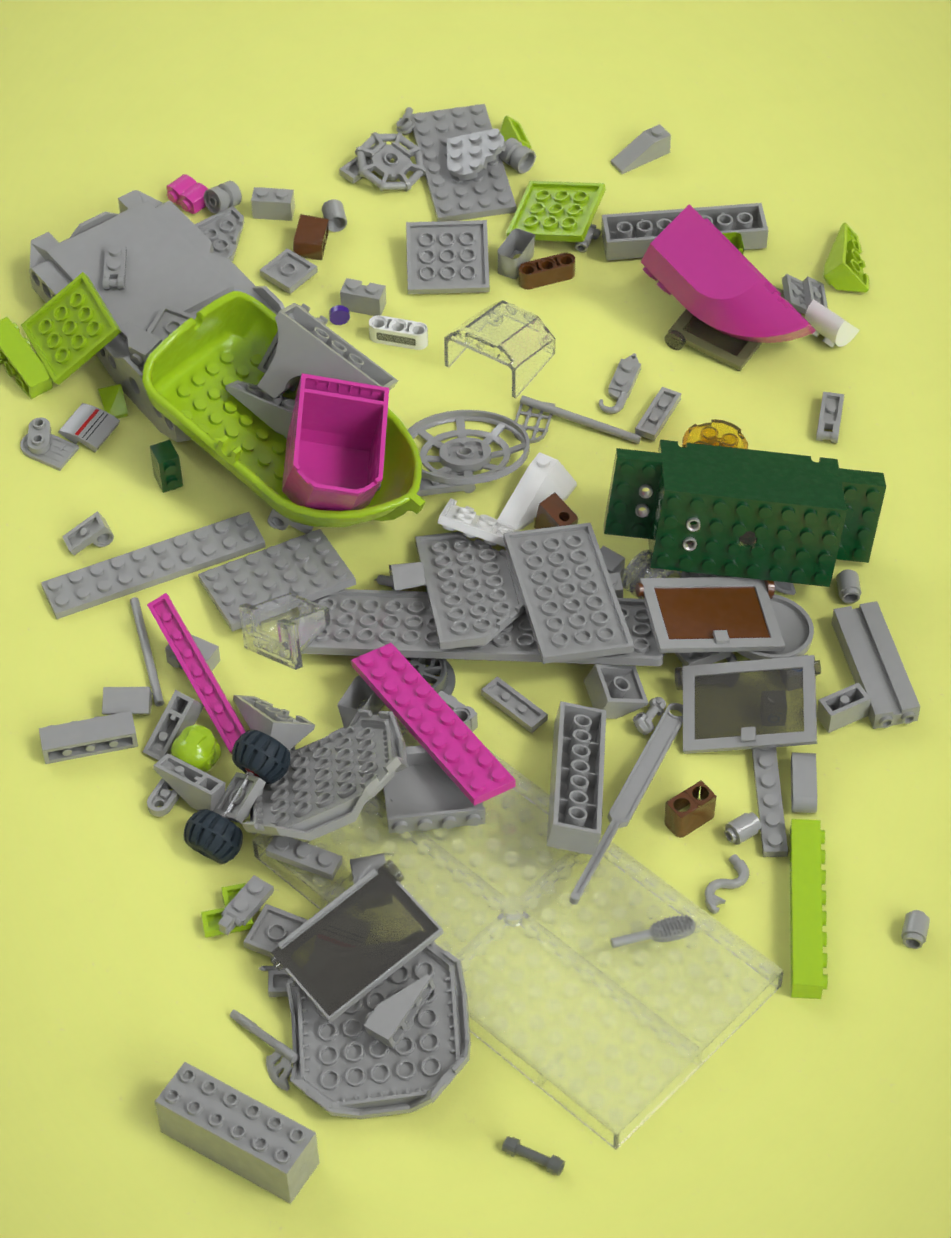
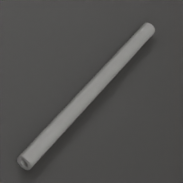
[520,395,641,444]
[130,597,164,706]

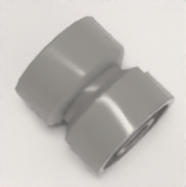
[499,138,536,174]
[204,181,242,214]

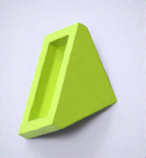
[500,115,532,149]
[98,384,129,419]

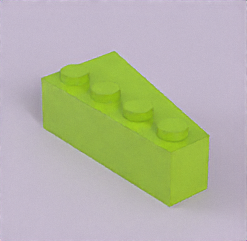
[0,317,53,399]

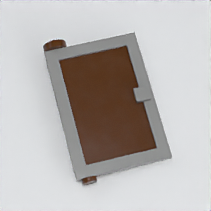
[635,577,785,653]

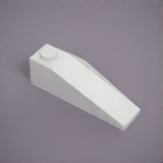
[497,452,577,532]

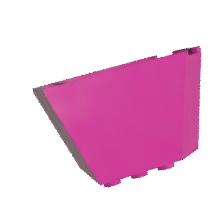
[282,373,389,511]

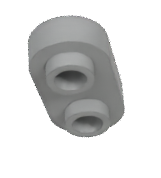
[28,418,51,455]
[147,778,180,817]

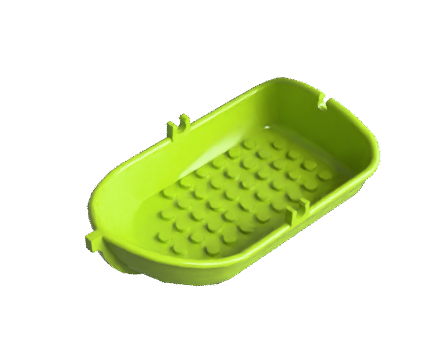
[142,291,426,528]

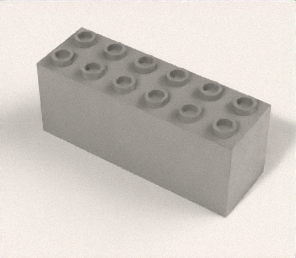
[155,1062,319,1204]

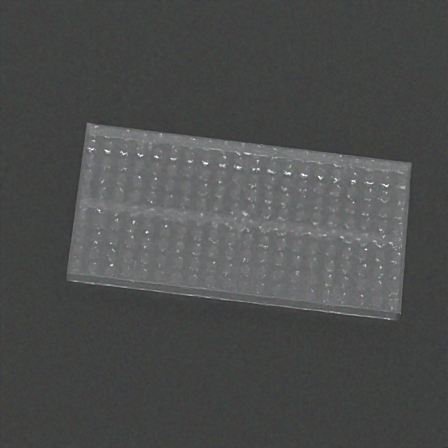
[252,718,784,1150]

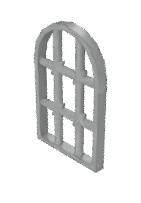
[514,401,555,443]

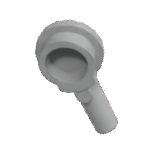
[396,107,415,135]

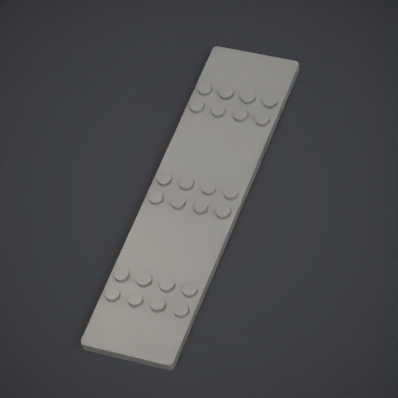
[295,589,663,666]

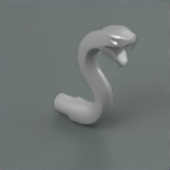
[705,854,749,914]

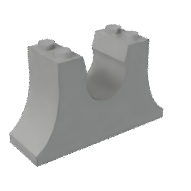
[257,303,398,399]

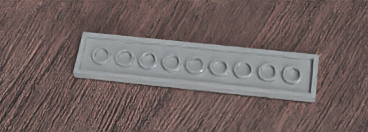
[41,512,266,619]

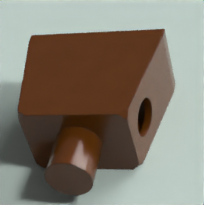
[534,492,578,529]

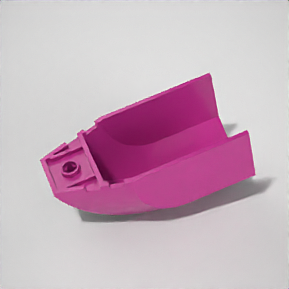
[641,204,816,343]

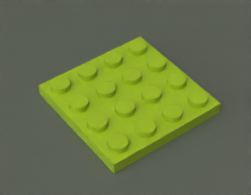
[506,181,606,242]
[21,272,122,385]

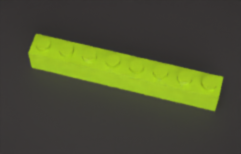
[790,819,828,999]

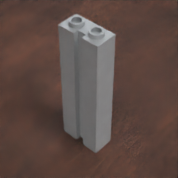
[832,601,920,729]

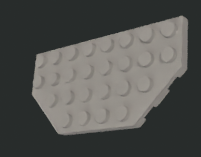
[415,532,524,650]

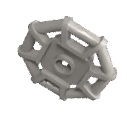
[355,132,426,191]

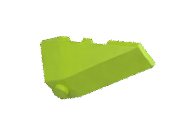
[823,222,869,292]

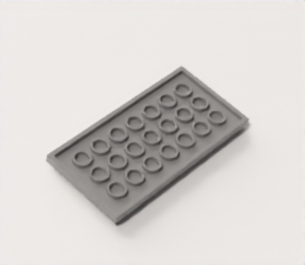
[411,104,516,221]
[503,523,634,664]

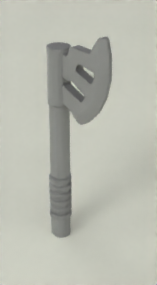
[230,1010,299,1091]

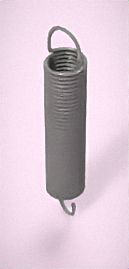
[375,575,394,587]

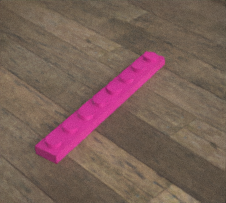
[147,593,246,754]

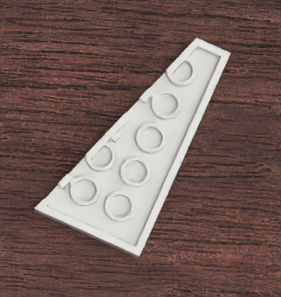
[437,498,516,549]

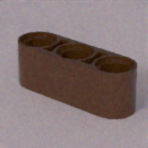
[519,253,576,290]

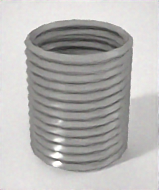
[322,199,347,232]

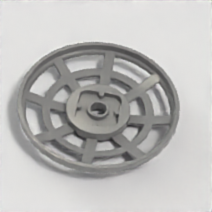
[408,410,530,485]

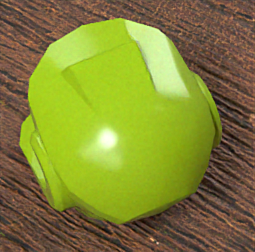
[171,725,221,772]

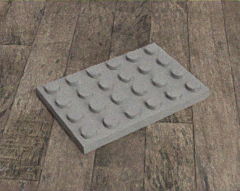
[198,529,356,631]

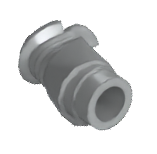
[575,224,601,252]

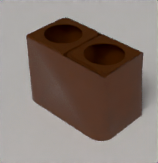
[293,214,329,260]
[665,780,717,838]

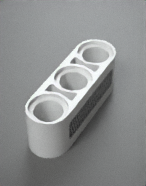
[369,315,428,350]

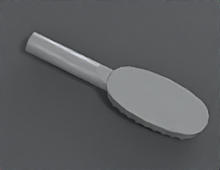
[610,915,695,948]

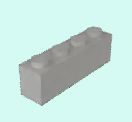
[39,711,138,764]

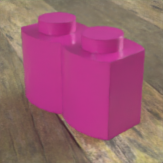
[166,174,208,214]

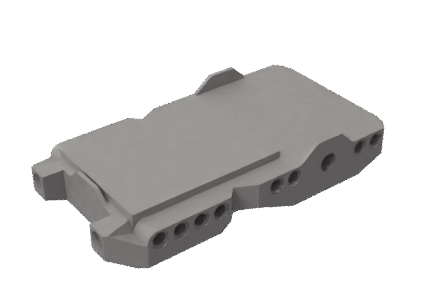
[29,190,285,442]

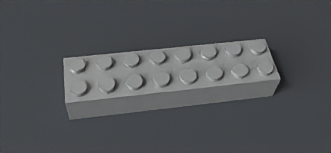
[601,203,768,260]
[546,701,606,856]

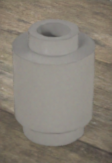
[836,569,861,604]
[724,812,761,845]
[901,910,930,949]

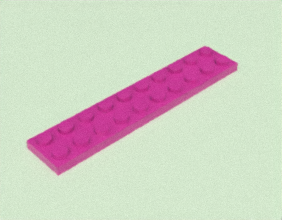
[351,643,516,806]

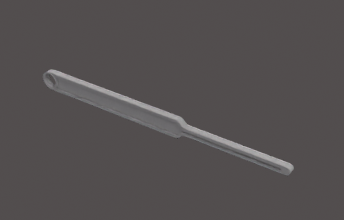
[569,703,683,905]

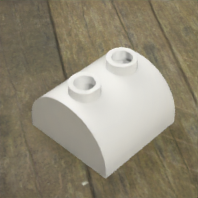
[805,299,859,348]

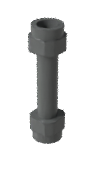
[502,1136,565,1176]

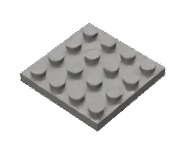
[406,220,490,294]

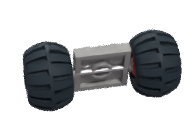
[184,729,291,864]

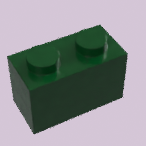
[150,440,183,493]

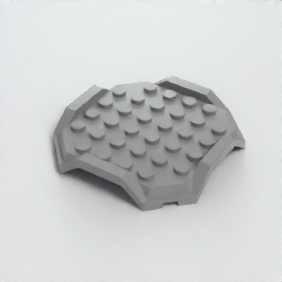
[242,709,408,841]
[286,931,471,1119]

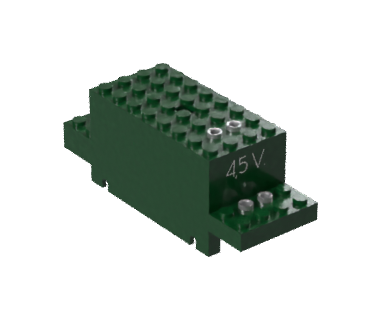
[603,440,886,587]

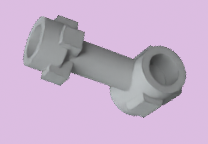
[633,697,666,735]

